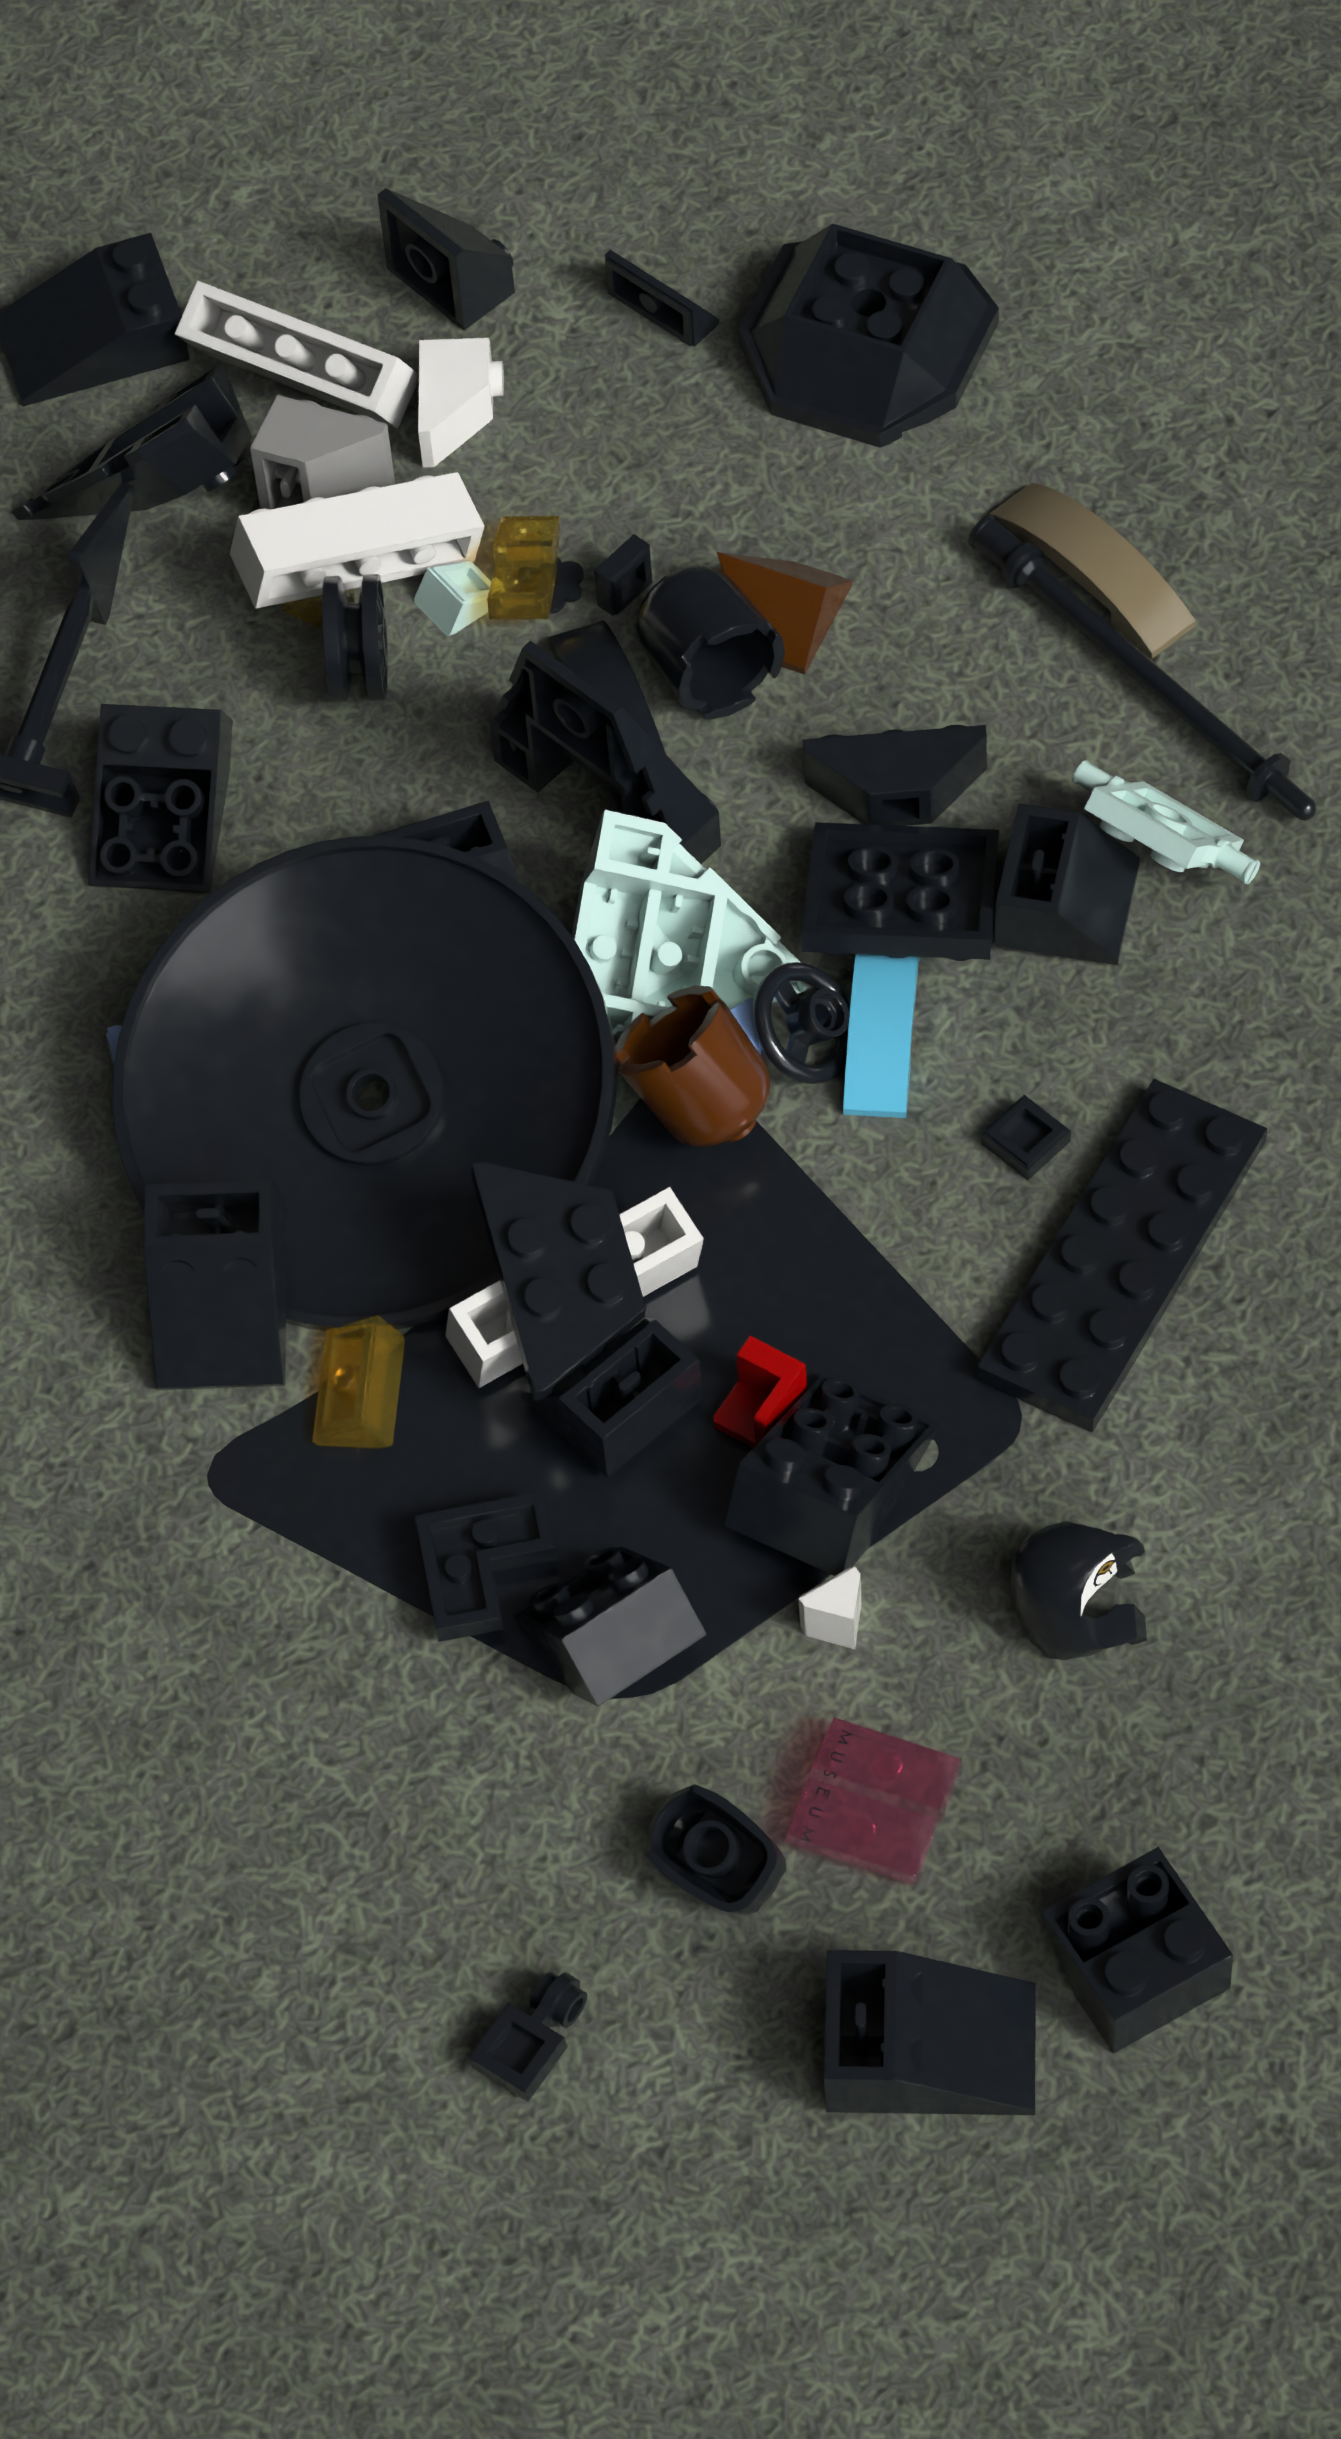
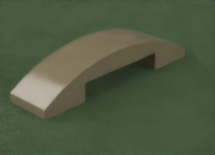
[988,482,1196,659]

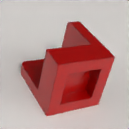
[713,1336,807,1448]

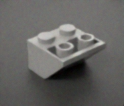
[250,395,395,510]

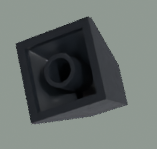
[377,188,515,331]

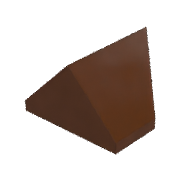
[717,552,852,675]

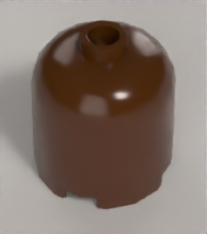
[615,985,770,1148]

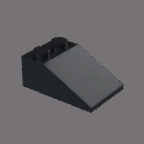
[0,233,190,407]

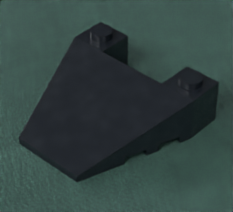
[490,641,721,864]

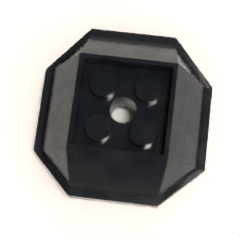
[739,223,999,448]

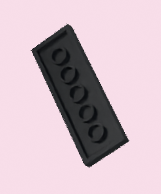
[977,1078,1267,1433]

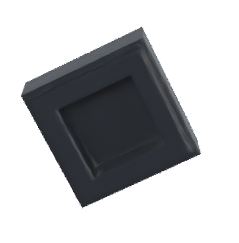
[594,534,653,616]
[981,1095,1071,1180]

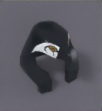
[1010,1521,1147,1660]

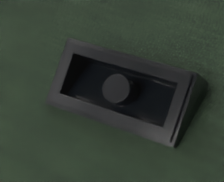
[605,250,720,346]

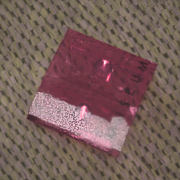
[785,1717,962,1886]

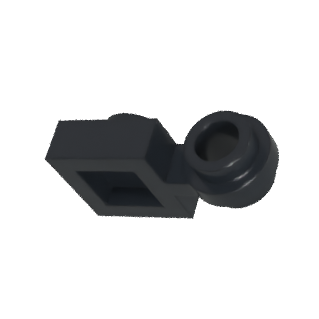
[468,1972,587,2102]

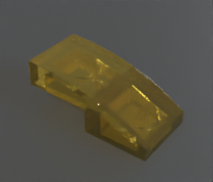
[487,516,560,620]

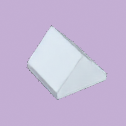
[799,1567,862,1649]

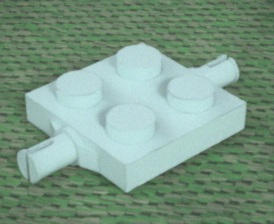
[1072,760,1260,884]

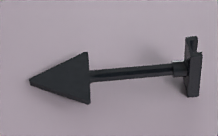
[0,483,135,818]

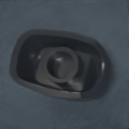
[646,1784,786,1915]

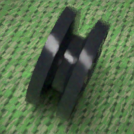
[322,574,388,703]

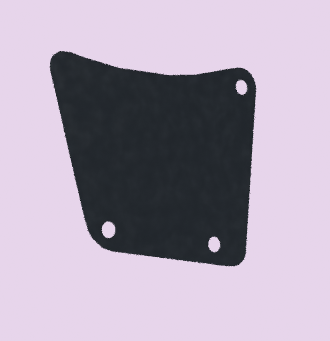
[207,1099,1022,1699]

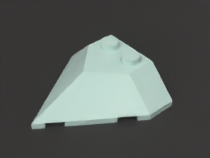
[572,810,814,1046]

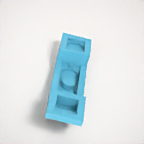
[843,954,920,1118]

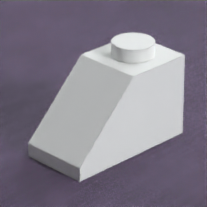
[418,338,504,467]

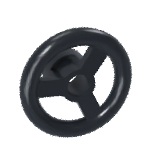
[752,962,850,1084]

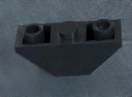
[802,725,987,826]

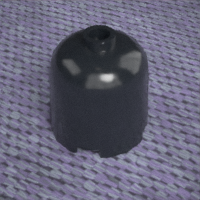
[636,565,785,719]

